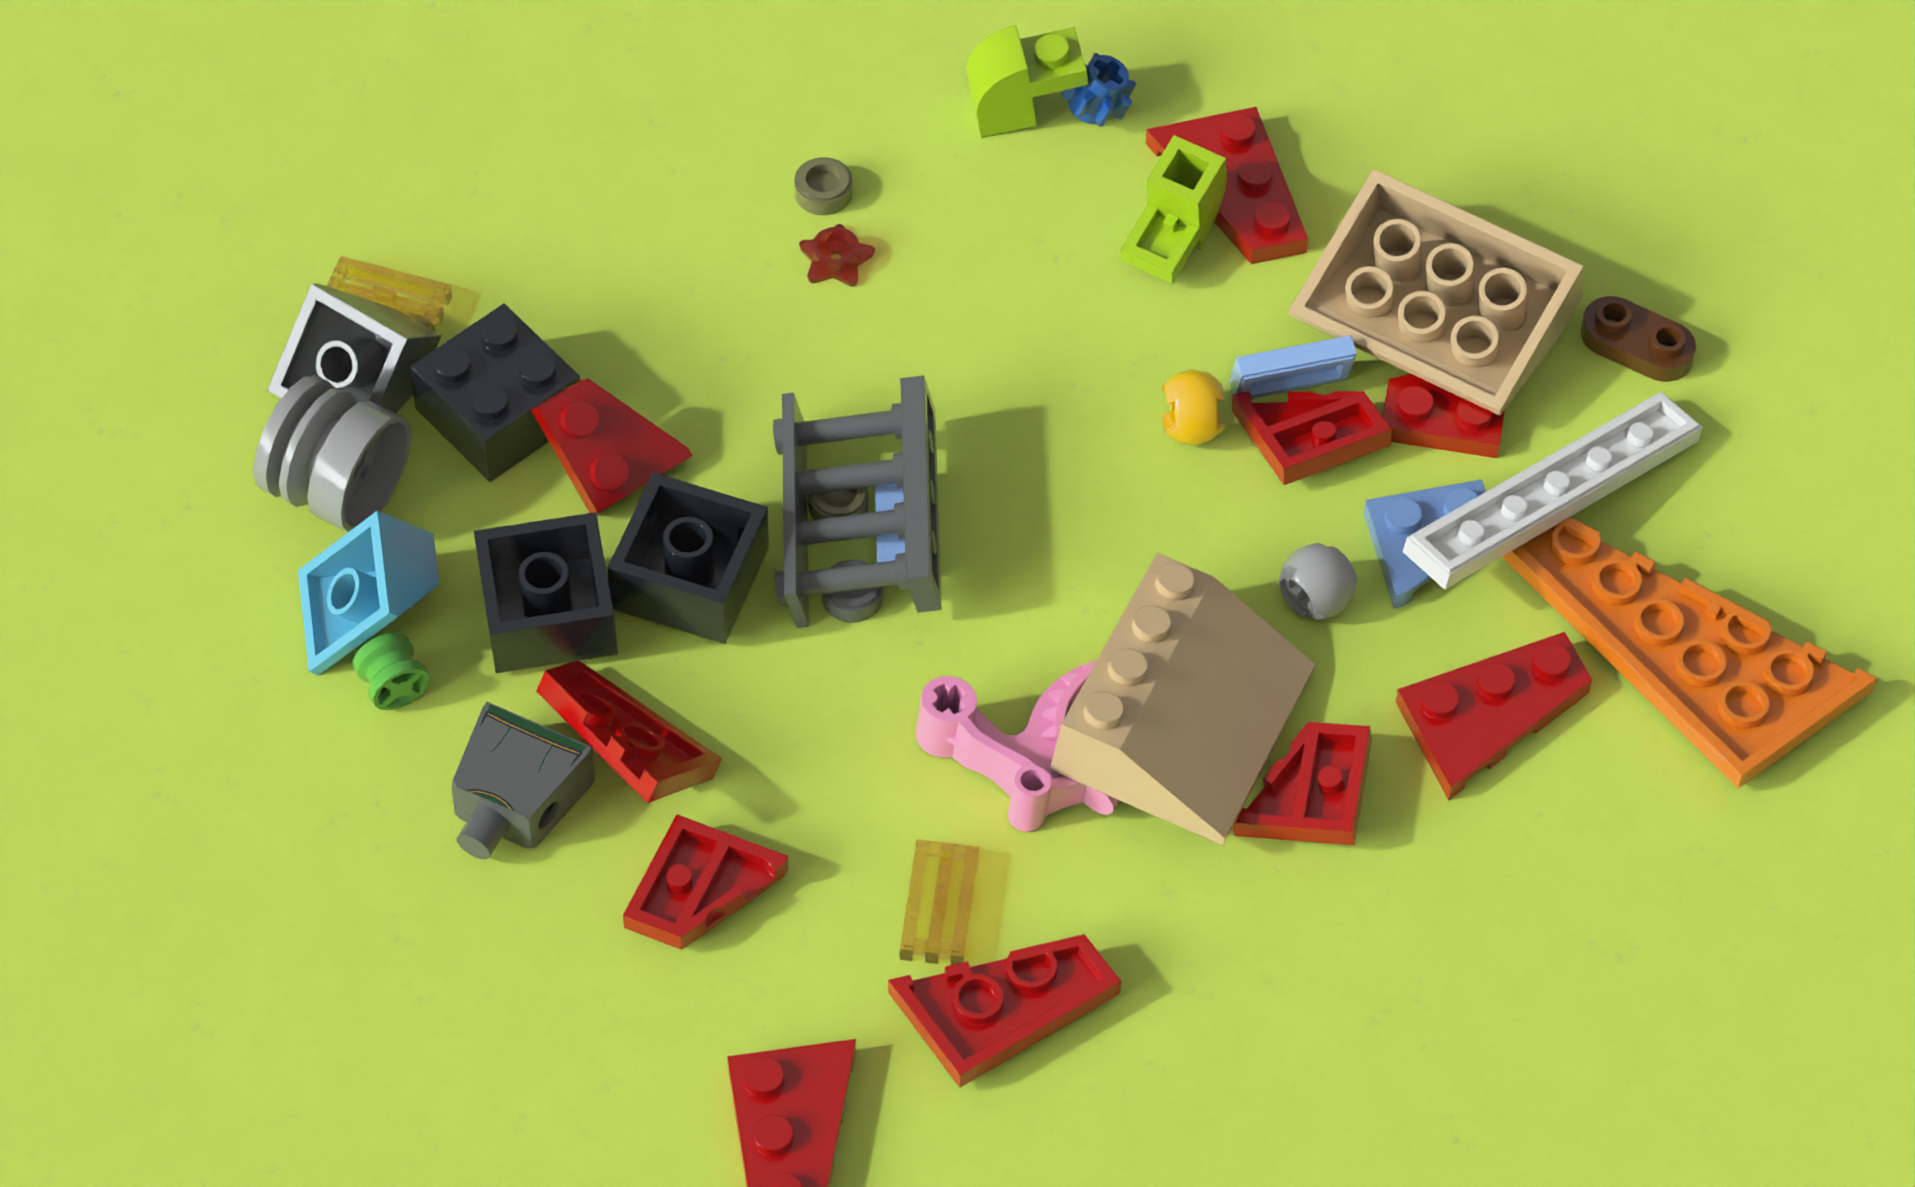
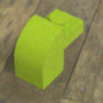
[966,25,1089,138]
[1120,135,1227,284]

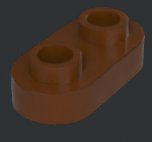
[1581,296,1696,382]

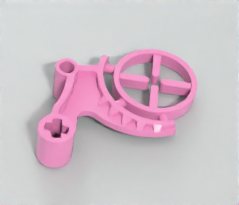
[916,660,1118,832]

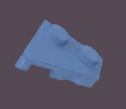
[1363,480,1486,608]

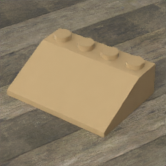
[1288,169,1584,416]
[1050,552,1315,846]

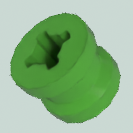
[353,632,430,710]

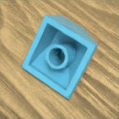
[298,511,440,675]

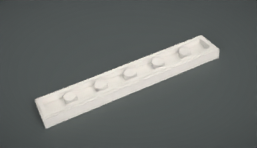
[1403,392,1703,590]

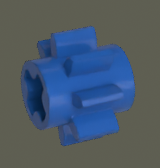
[1061,53,1136,126]

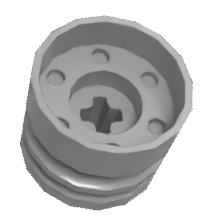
[253,375,411,532]

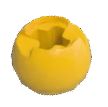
[1162,369,1225,446]

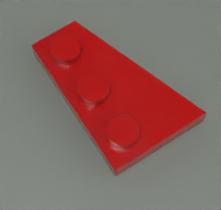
[1145,107,1308,264]
[1396,632,1592,801]
[536,660,722,803]
[888,934,1121,1088]

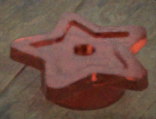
[799,224,875,287]

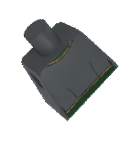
[451,702,595,859]

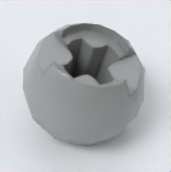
[1279,543,1357,620]

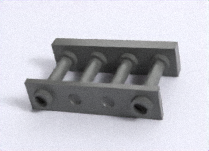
[773,375,942,628]

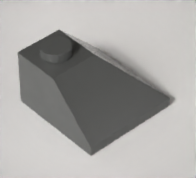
[267,283,442,413]

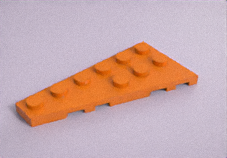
[1502,517,1877,789]

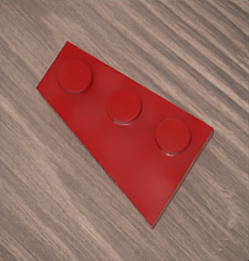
[727,1039,856,1187]

